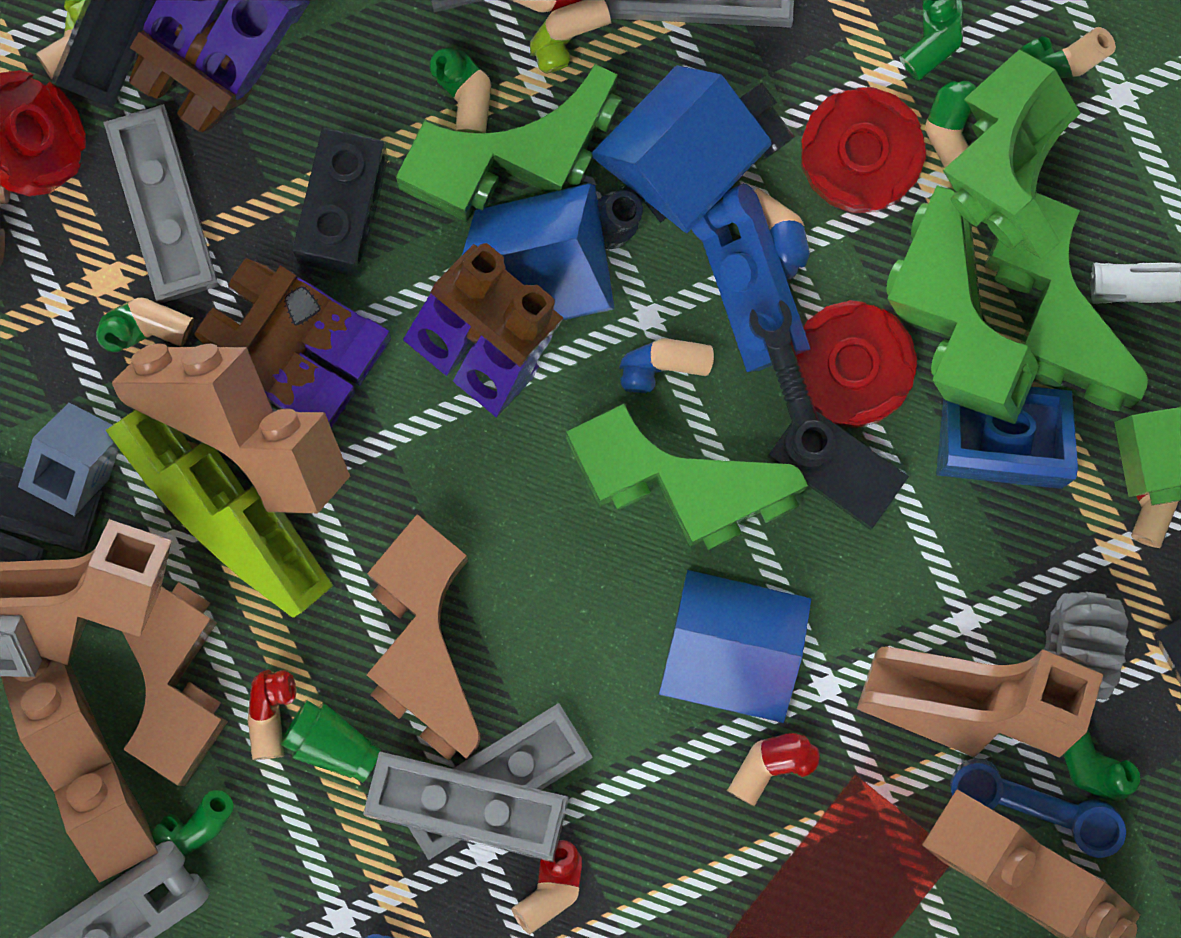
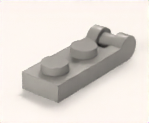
[29,841,210,938]

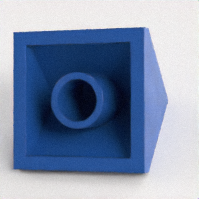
[592,65,771,234]
[462,183,615,321]
[936,387,1078,489]
[659,570,812,723]

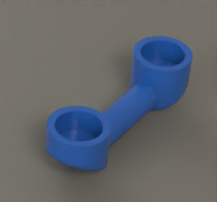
[950,758,1126,858]

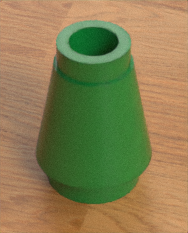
[281,700,382,783]

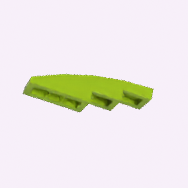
[105,410,333,618]

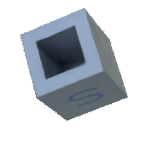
[18,403,119,516]

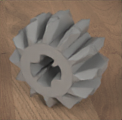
[1044,592,1129,700]

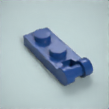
[692,183,810,372]

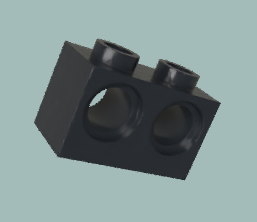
[292,127,389,278]

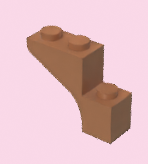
[112,344,350,514]
[367,515,481,761]
[0,519,172,665]
[122,582,228,786]
[857,647,1104,758]
[1,657,158,883]
[922,790,1140,938]

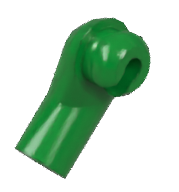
[899,0,963,81]
[1063,729,1141,801]
[152,790,233,857]

